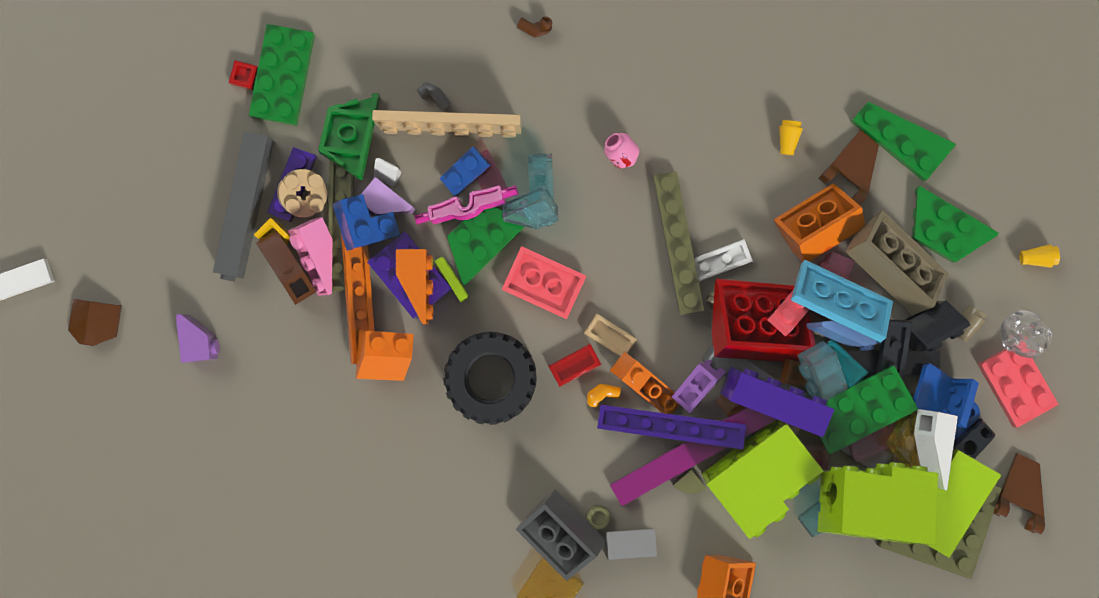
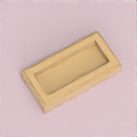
[584,313,637,357]

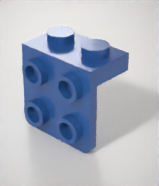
[913,364,979,428]

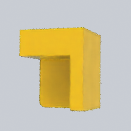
[254,218,290,245]

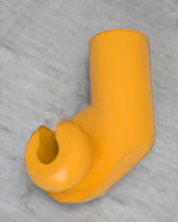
[587,384,621,407]

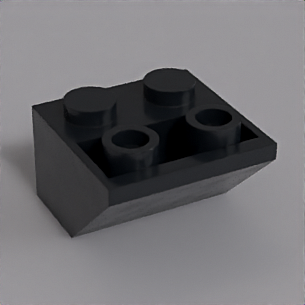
[904,300,971,351]

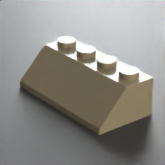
[846,210,949,315]

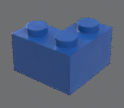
[332,194,400,251]

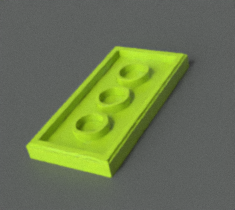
[928,449,1001,558]

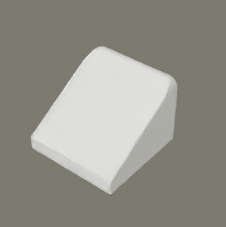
[373,158,402,187]

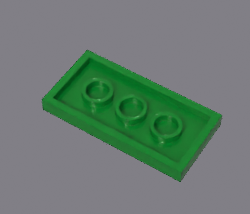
[248,24,315,126]
[818,365,918,455]

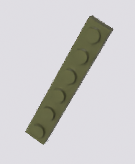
[653,171,704,316]

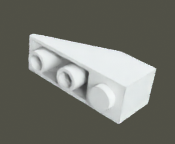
[914,409,958,490]

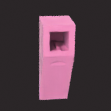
[288,217,332,296]

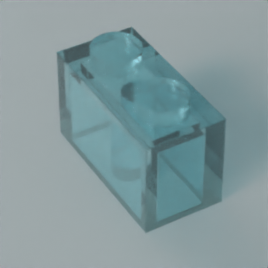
[798,341,848,400]

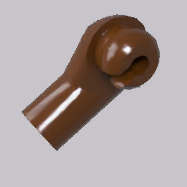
[516,16,553,38]

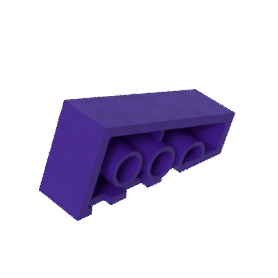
[720,366,834,437]

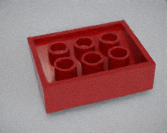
[712,279,817,362]

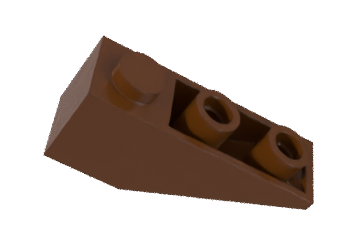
[256,230,316,305]

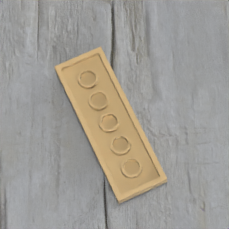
[372,110,522,138]

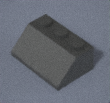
[516,490,606,581]

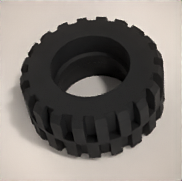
[443,332,537,425]

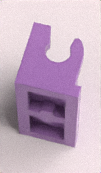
[672,360,726,413]

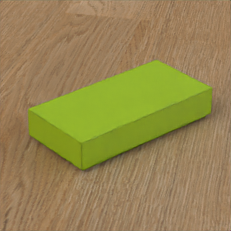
[435,257,470,302]

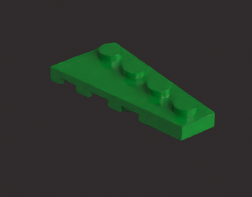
[850,102,957,182]

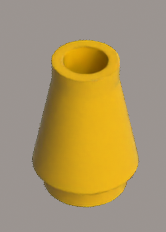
[779,120,803,156]
[1019,244,1060,268]

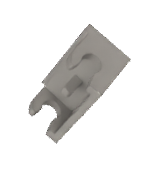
[606,529,657,560]

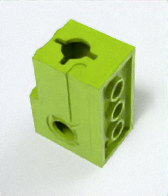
[701,419,823,539]
[817,462,938,545]

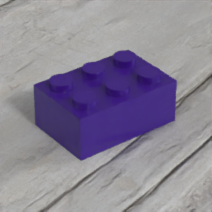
[367,231,452,319]

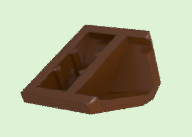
[68,299,122,346]

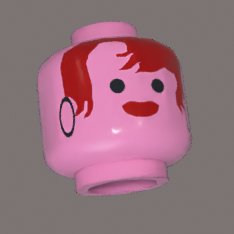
[604,133,639,169]

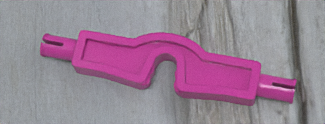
[414,185,519,225]

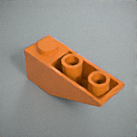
[396,249,433,324]
[609,352,680,414]

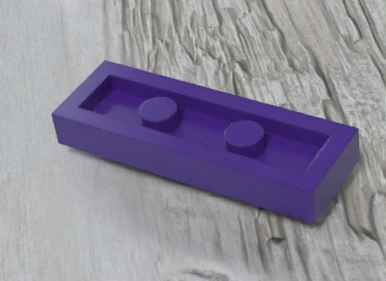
[267,147,317,222]

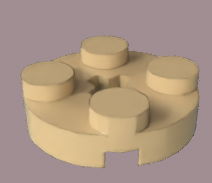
[277,169,327,217]

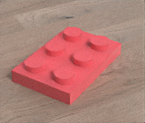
[501,246,586,319]
[978,342,1059,428]

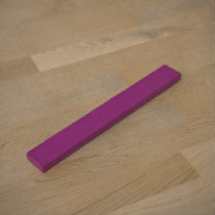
[610,407,777,506]

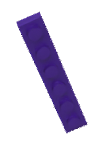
[597,405,746,449]

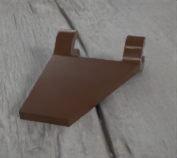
[818,130,879,205]
[993,453,1045,534]

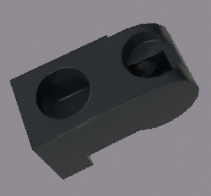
[953,418,995,459]

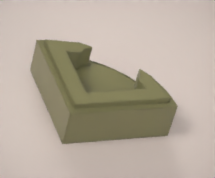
[672,469,707,494]

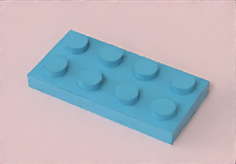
[791,260,893,343]

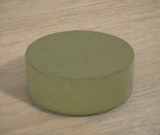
[586,505,610,530]

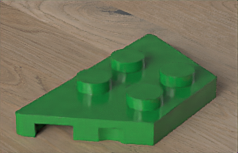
[318,93,380,180]
[912,186,999,263]
[447,207,530,286]

